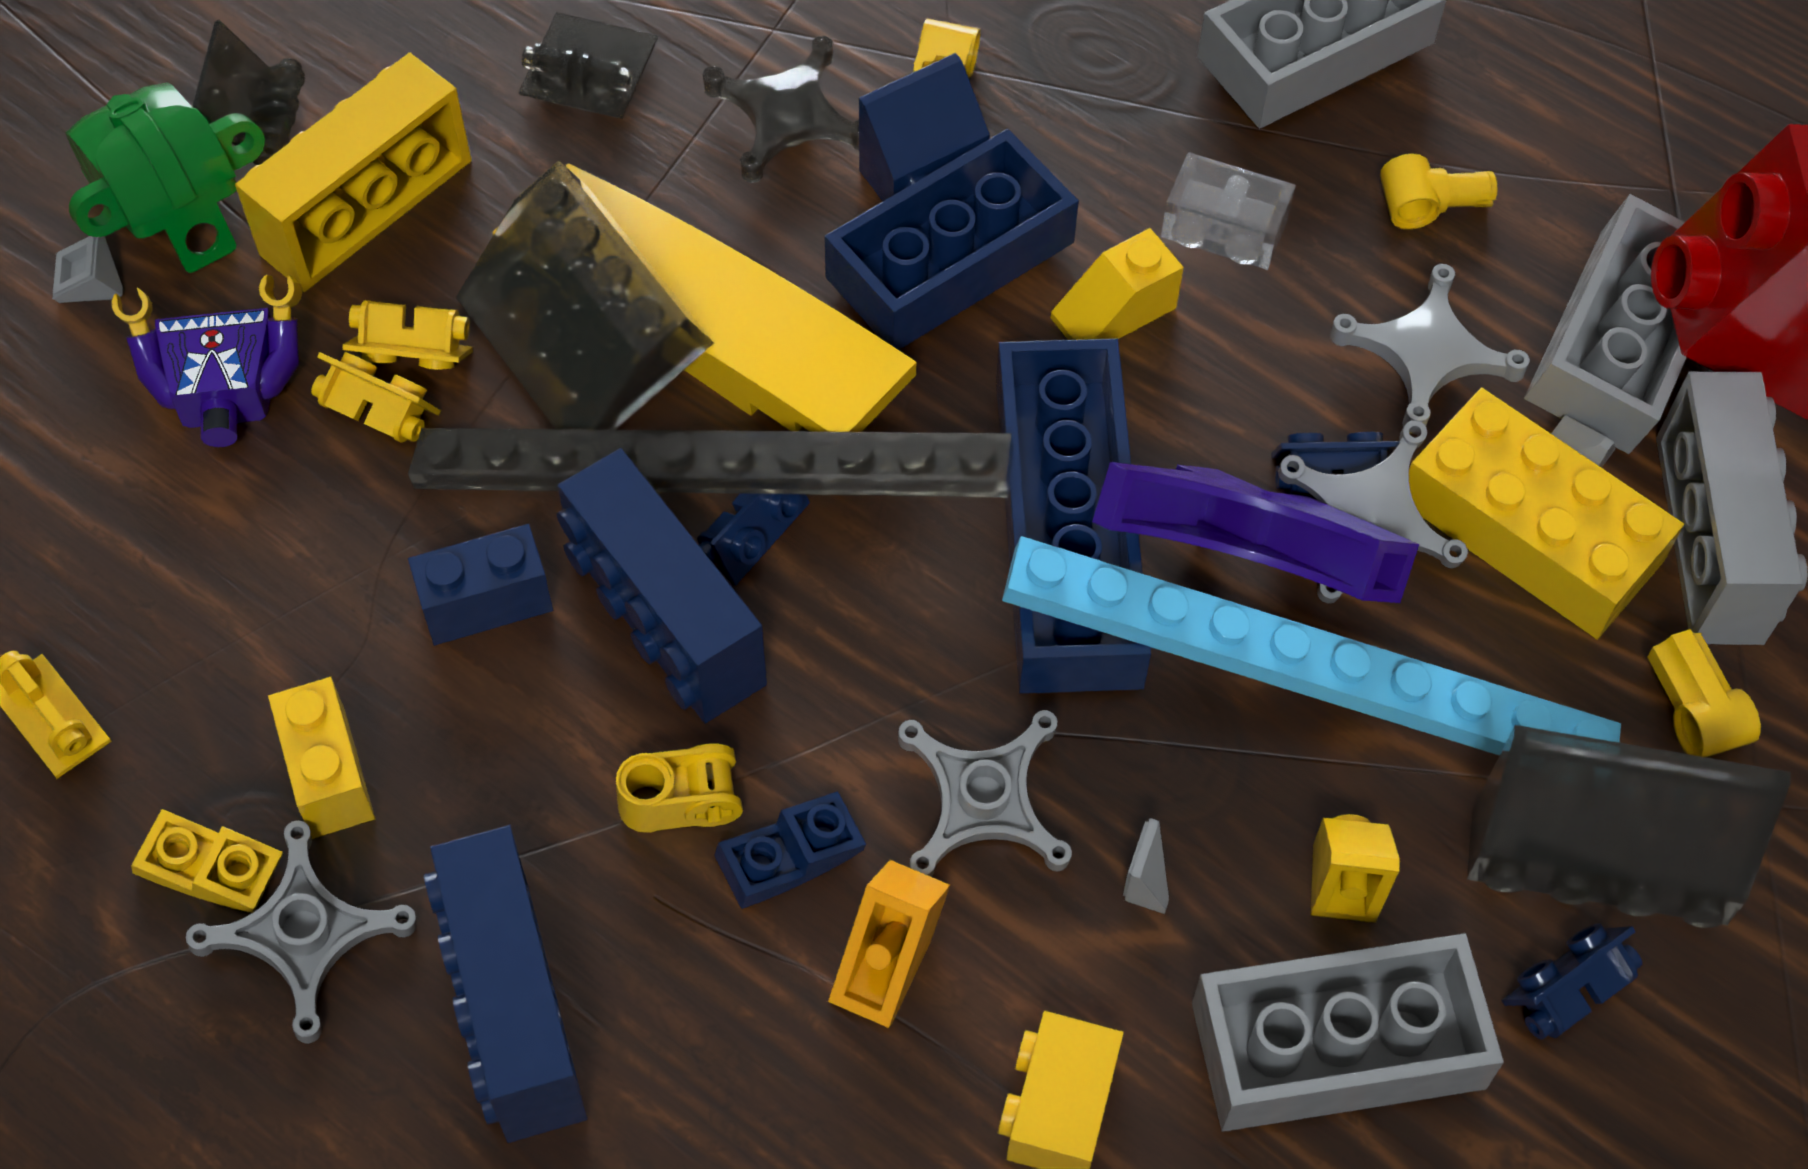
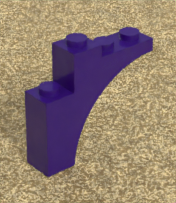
[1092,462,1419,603]

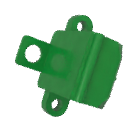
[65,82,265,273]

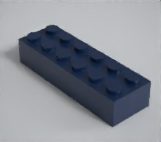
[996,338,1151,694]

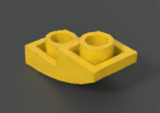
[131,809,283,913]

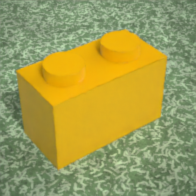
[268,677,375,839]
[998,1011,1124,1169]

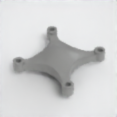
[1330,264,1530,434]
[1278,420,1468,603]
[898,710,1072,877]
[186,820,417,1044]

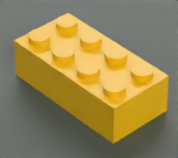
[235,52,472,293]
[1409,387,1684,640]

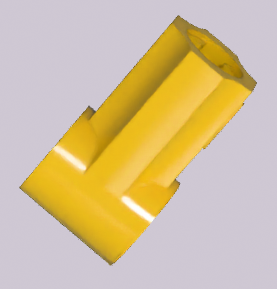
[1647,629,1761,760]

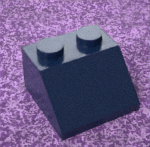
[859,53,990,201]

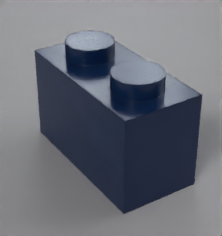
[408,524,553,646]

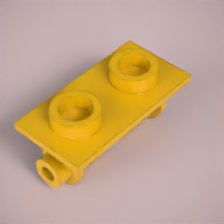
[343,300,473,370]
[311,352,441,443]
[0,651,112,779]

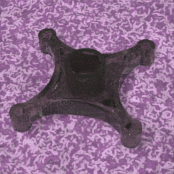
[703,36,859,183]

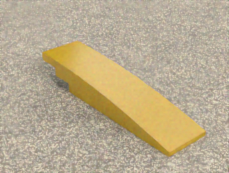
[492,163,917,453]

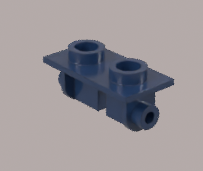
[1271,432,1400,495]
[697,460,810,586]
[1501,923,1643,1040]

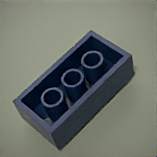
[824,128,1079,350]
[557,448,767,724]
[424,825,588,1143]

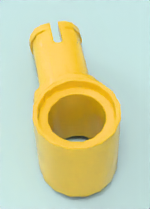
[1380,154,1497,230]

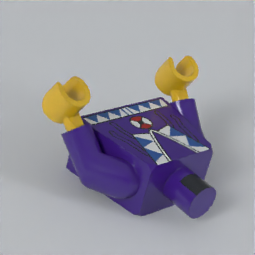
[111,275,302,447]

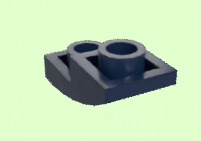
[714,791,866,909]

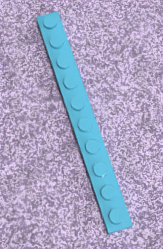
[1002,536,1621,788]

